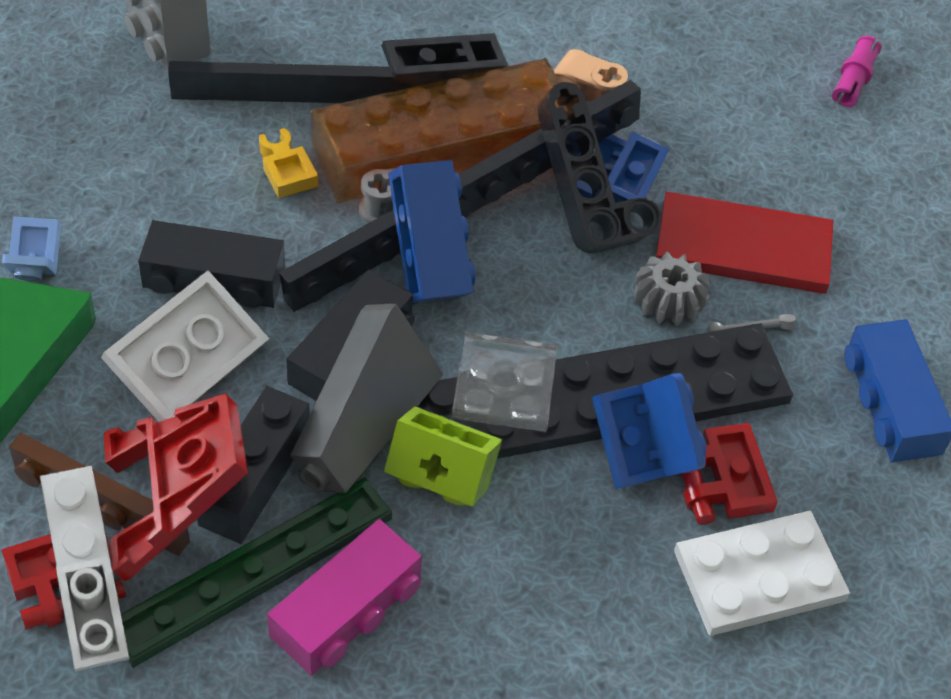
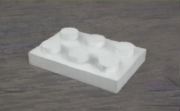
[101,271,269,422]
[674,510,850,636]

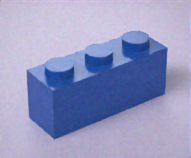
[388,160,476,304]
[844,319,951,463]

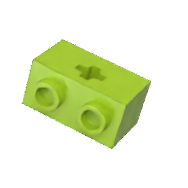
[384,406,502,507]

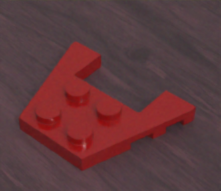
[103,393,248,582]

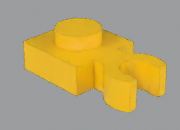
[259,128,318,199]

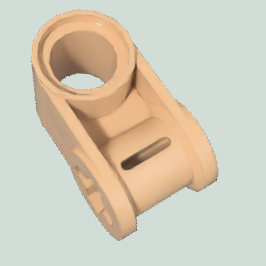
[547,49,628,103]

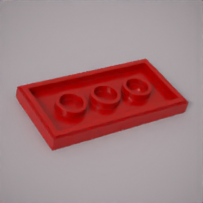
[656,191,834,294]

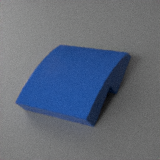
[557,131,669,203]

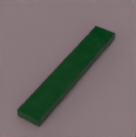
[121,477,392,668]

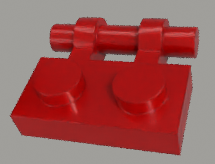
[680,423,778,525]
[1,529,127,630]

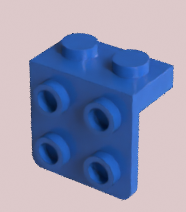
[592,373,706,489]

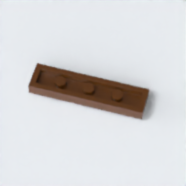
[9,433,190,556]

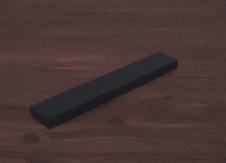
[168,61,418,105]

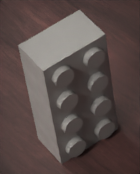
[124,0,211,71]

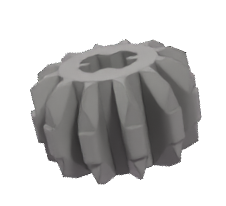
[634,251,710,328]

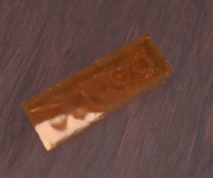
[311,58,568,203]

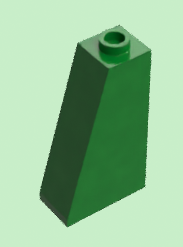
[0,277,96,443]

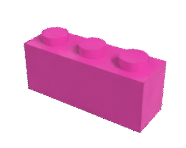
[267,519,422,676]

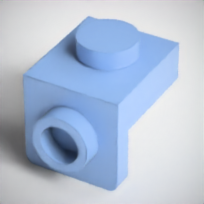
[2,216,62,281]

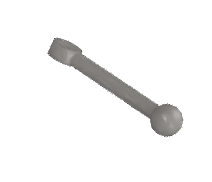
[707,314,796,332]

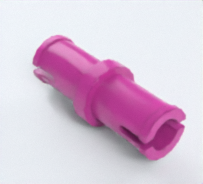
[832,35,882,107]

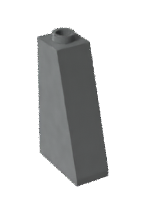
[290,304,443,493]

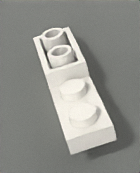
[40,466,129,672]

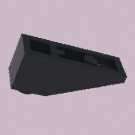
[381,33,509,99]

